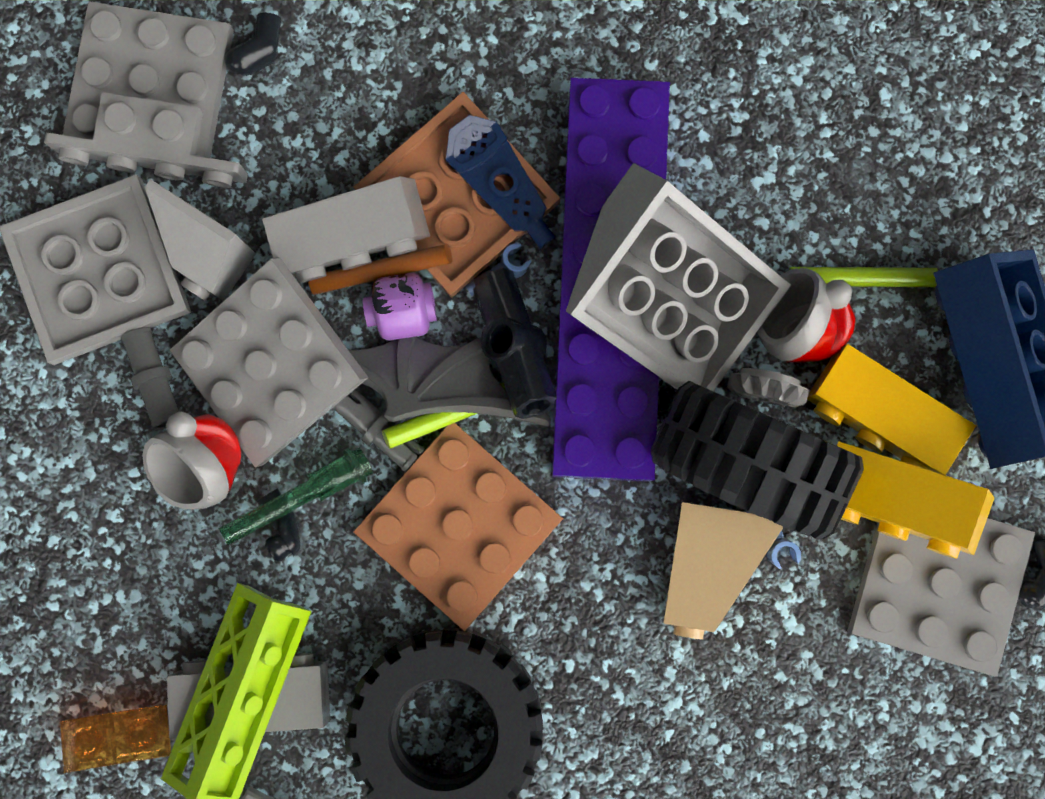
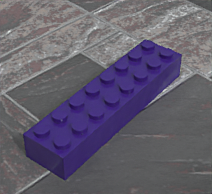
[552,78,670,482]

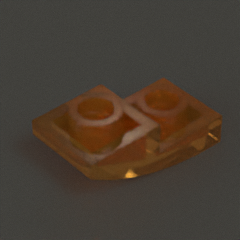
[60,704,171,773]

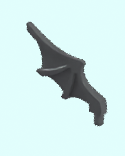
[340,336,551,427]

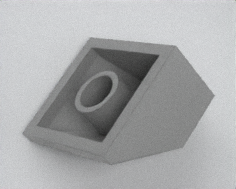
[145,179,256,301]

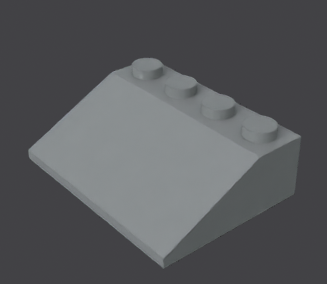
[566,163,791,391]

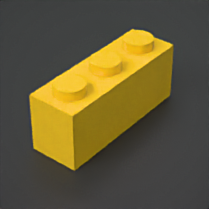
[807,344,976,475]
[837,441,995,559]

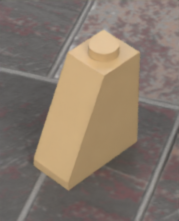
[664,502,783,639]

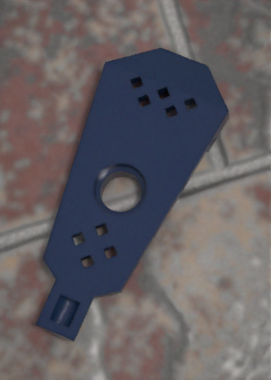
[446,115,556,249]

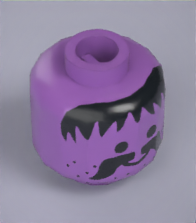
[363,273,437,341]

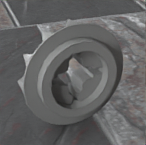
[727,368,809,408]

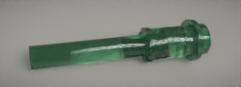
[218,448,373,545]

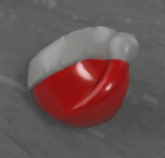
[757,268,856,362]
[142,411,241,510]

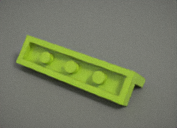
[161,583,311,799]

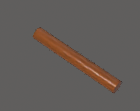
[308,244,452,295]

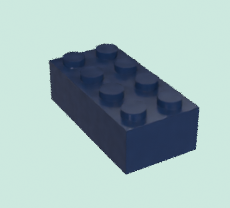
[933,249,1045,469]

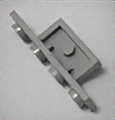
[44,92,248,188]

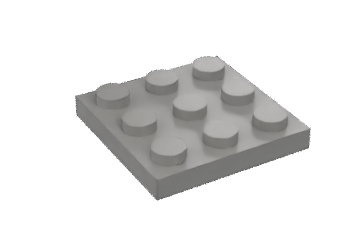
[63,1,234,158]
[0,174,191,365]
[170,258,369,468]
[847,518,1035,677]

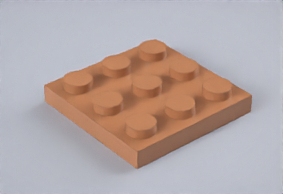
[354,92,561,298]
[354,423,563,632]

